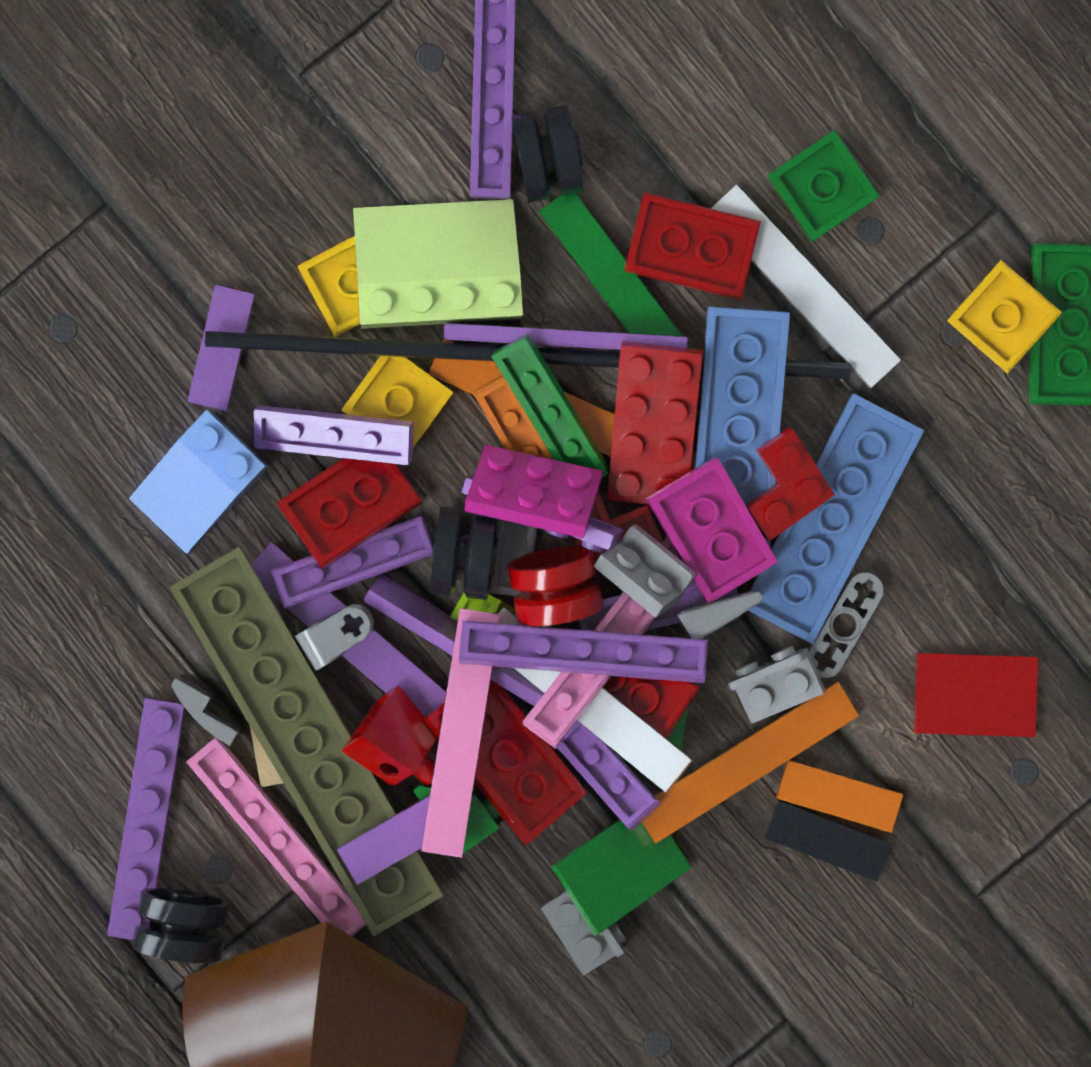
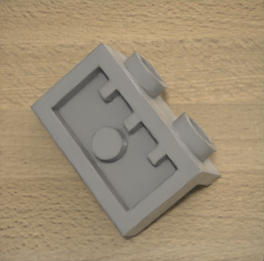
[594,524,696,618]
[728,645,826,724]
[540,890,626,976]

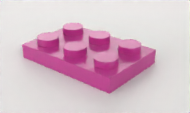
[465,444,603,538]
[646,457,778,604]

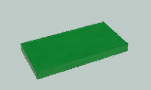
[1028,243,1091,406]

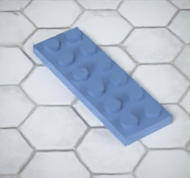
[694,306,790,547]
[748,393,924,644]

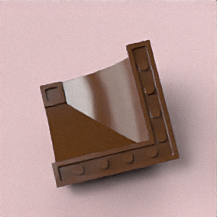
[182,921,468,1067]

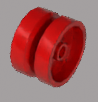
[507,545,604,626]

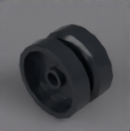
[511,105,584,203]
[430,506,498,600]
[132,888,230,963]

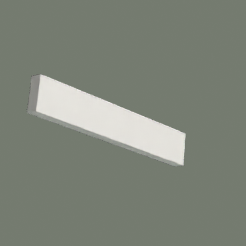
[711,185,901,388]
[498,608,693,792]

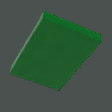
[551,819,691,935]

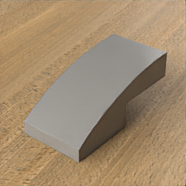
[171,676,242,746]

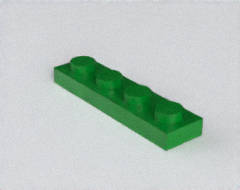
[491,334,610,477]

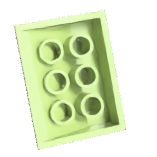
[353,199,523,329]

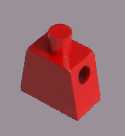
[341,685,438,786]

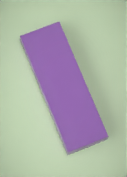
[187,285,256,411]
[557,720,661,831]
[337,795,430,885]

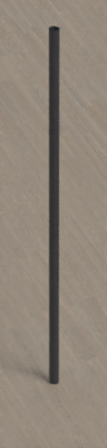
[205,331,851,379]

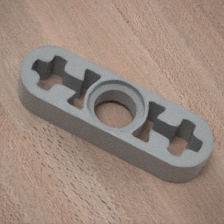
[808,572,883,678]

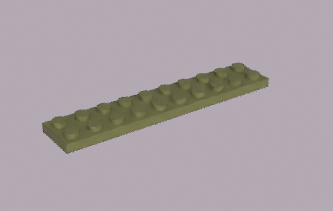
[169,546,444,937]

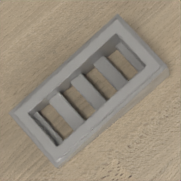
[676,590,763,639]

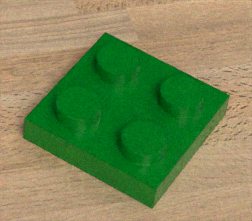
[767,130,880,243]

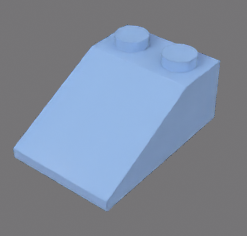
[129,410,270,554]

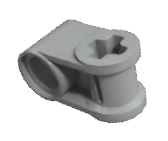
[294,604,374,671]

